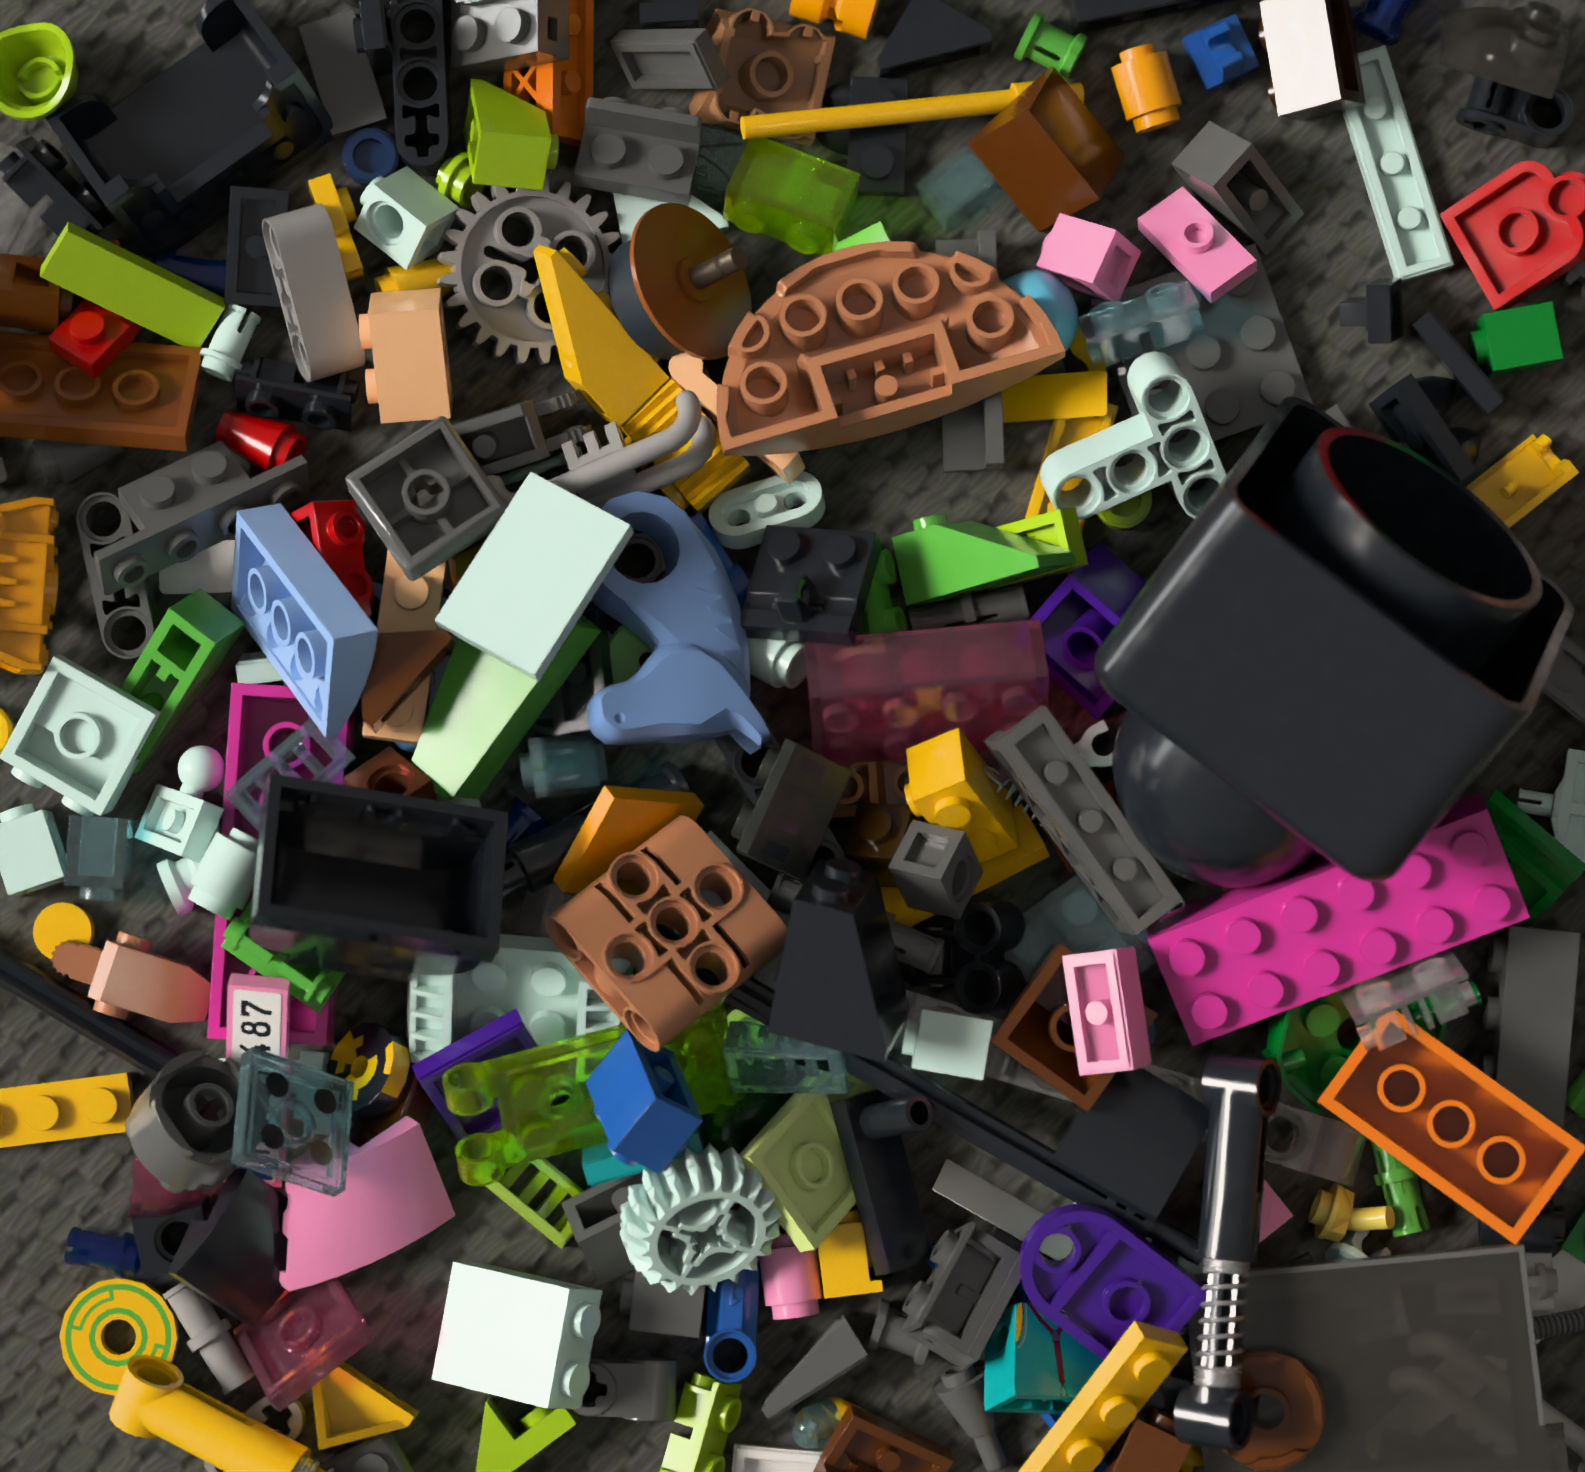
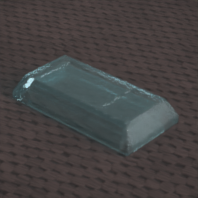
[911,145,1002,231]

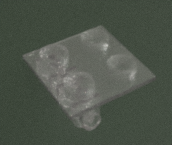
[1337,948,1478,1051]

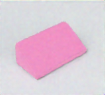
[1062,946,1151,1076]

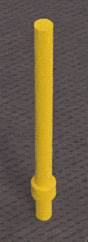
[740,81,1084,140]

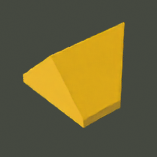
[309,1347,419,1450]

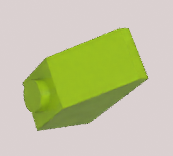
[463,78,559,191]

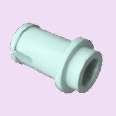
[199,303,261,382]

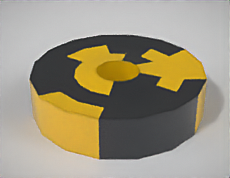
[325,1023,410,1119]

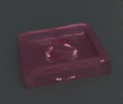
[233,1276,375,1412]

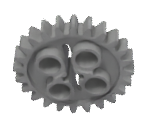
[436,175,620,365]

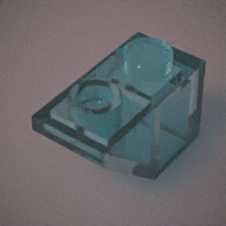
[519,733,611,803]

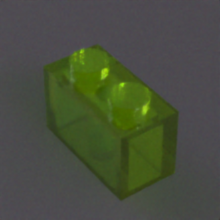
[723,138,861,256]

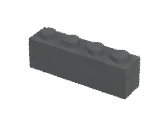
[1478,926,1581,1129]

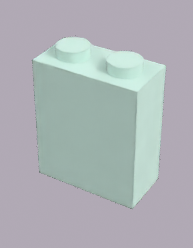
[432,1262,602,1409]

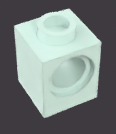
[354,166,459,270]
[0,803,74,897]
[901,1009,993,1080]

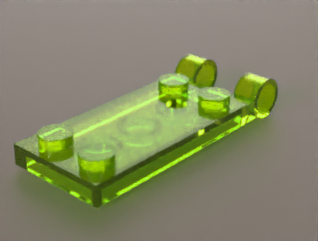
[442,1004,739,1186]

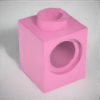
[1036,213,1141,304]

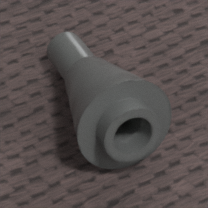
[934,1363,1008,1471]

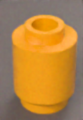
[1111,43,1182,134]

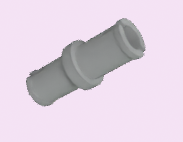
[163,1282,257,1395]

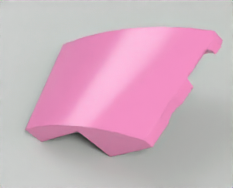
[279,1116,456,1291]

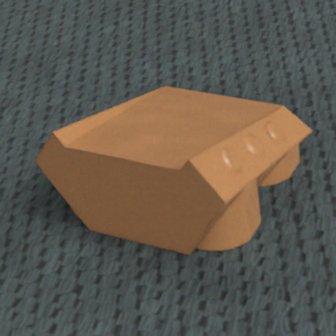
[689,8,836,146]

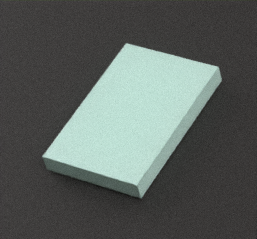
[435,471,634,682]

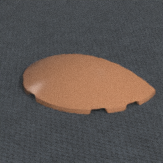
[716,241,1066,456]

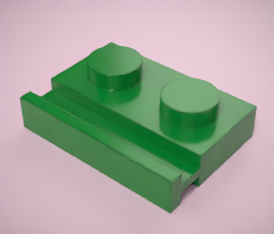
[1484,789,1585,927]

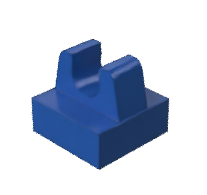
[1181,13,1260,94]

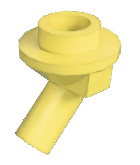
[1308,1182,1395,1242]

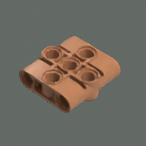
[544,815,788,1052]

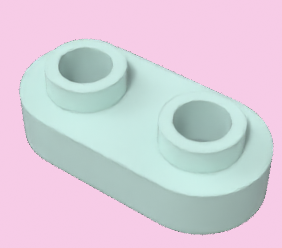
[708,471,825,549]

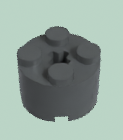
[125,1050,267,1194]

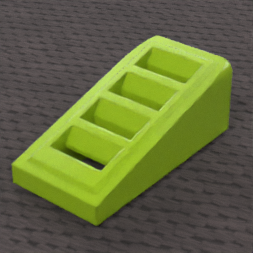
[468,1126,584,1249]

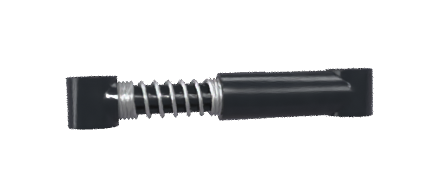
[1174,1054,1281,1451]

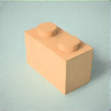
[359,288,453,424]

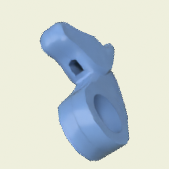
[587,490,771,754]

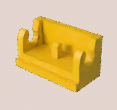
[1466,434,1579,528]

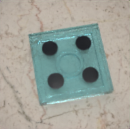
[231,1047,354,1197]

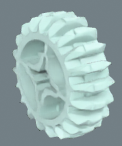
[620,1144,781,1296]

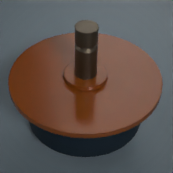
[608,203,751,360]

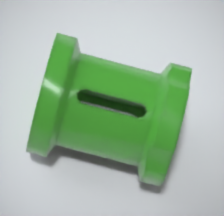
[1013,11,1089,82]

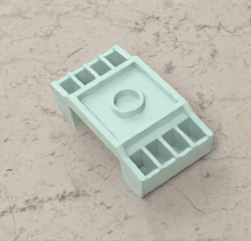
[406,934,633,1079]

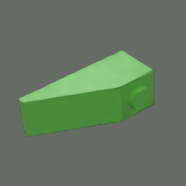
[892,514,1076,606]
[120,588,246,774]

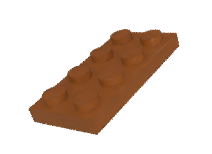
[0,331,203,452]

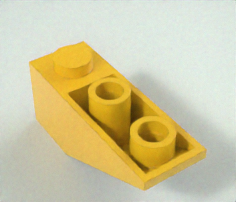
[533,245,669,427]

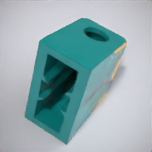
[984,1280,1103,1414]

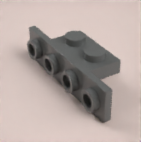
[94,441,310,595]

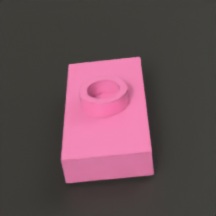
[1137,186,1257,304]

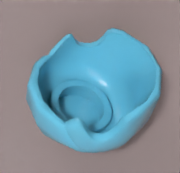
[1002,269,1079,351]

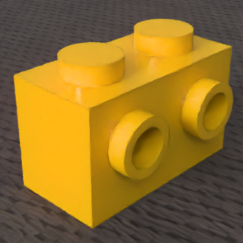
[904,727,1018,863]

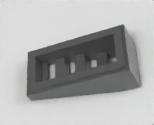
[761,1313,868,1419]

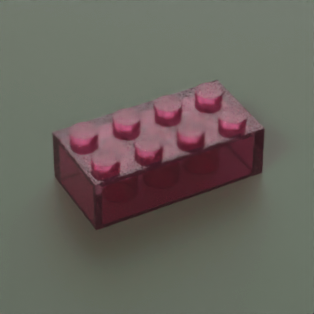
[804,619,1049,767]

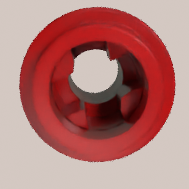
[215,410,307,472]

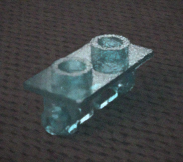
[1078,281,1204,367]

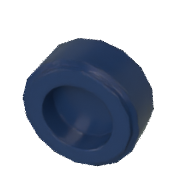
[342,128,401,187]

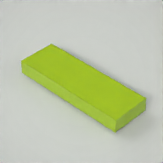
[40,222,225,347]

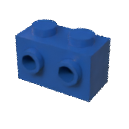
[585,1029,703,1174]

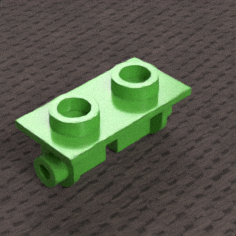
[221,897,346,1014]

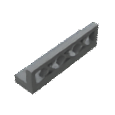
[935,230,1004,473]
[983,706,1183,936]

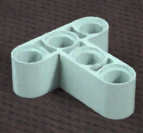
[1040,351,1226,520]

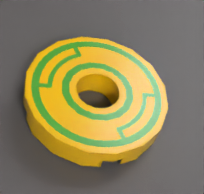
[60,1277,179,1396]

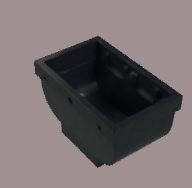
[249,773,508,982]

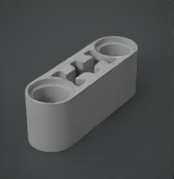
[262,203,365,383]

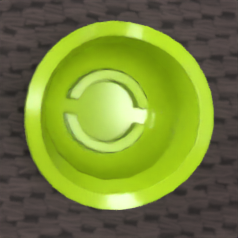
[0,22,79,121]

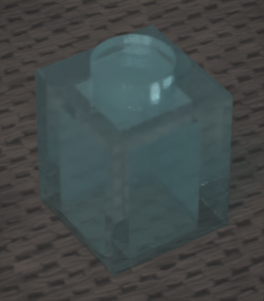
[64,815,137,901]

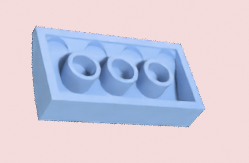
[231,503,378,738]

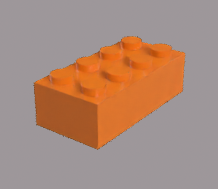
[1317,1004,1585,1245]

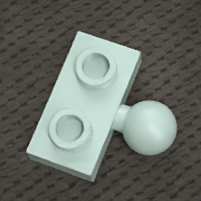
[134,745,225,863]

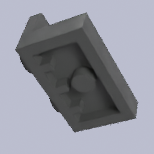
[574,97,703,206]

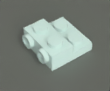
[0,654,161,817]

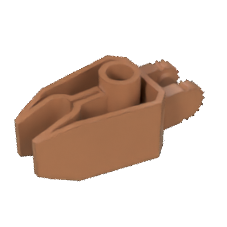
[51,931,211,1023]

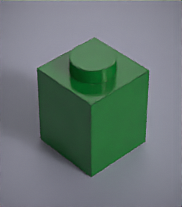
[1468,301,1563,379]

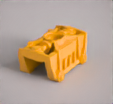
[0,497,59,676]

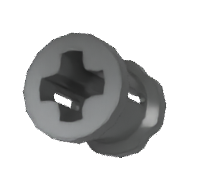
[866,1299,929,1366]

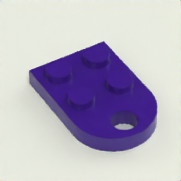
[1019,1204,1207,1361]

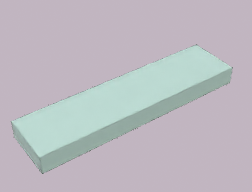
[1342,45,1454,282]

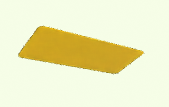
[1002,370,1107,423]

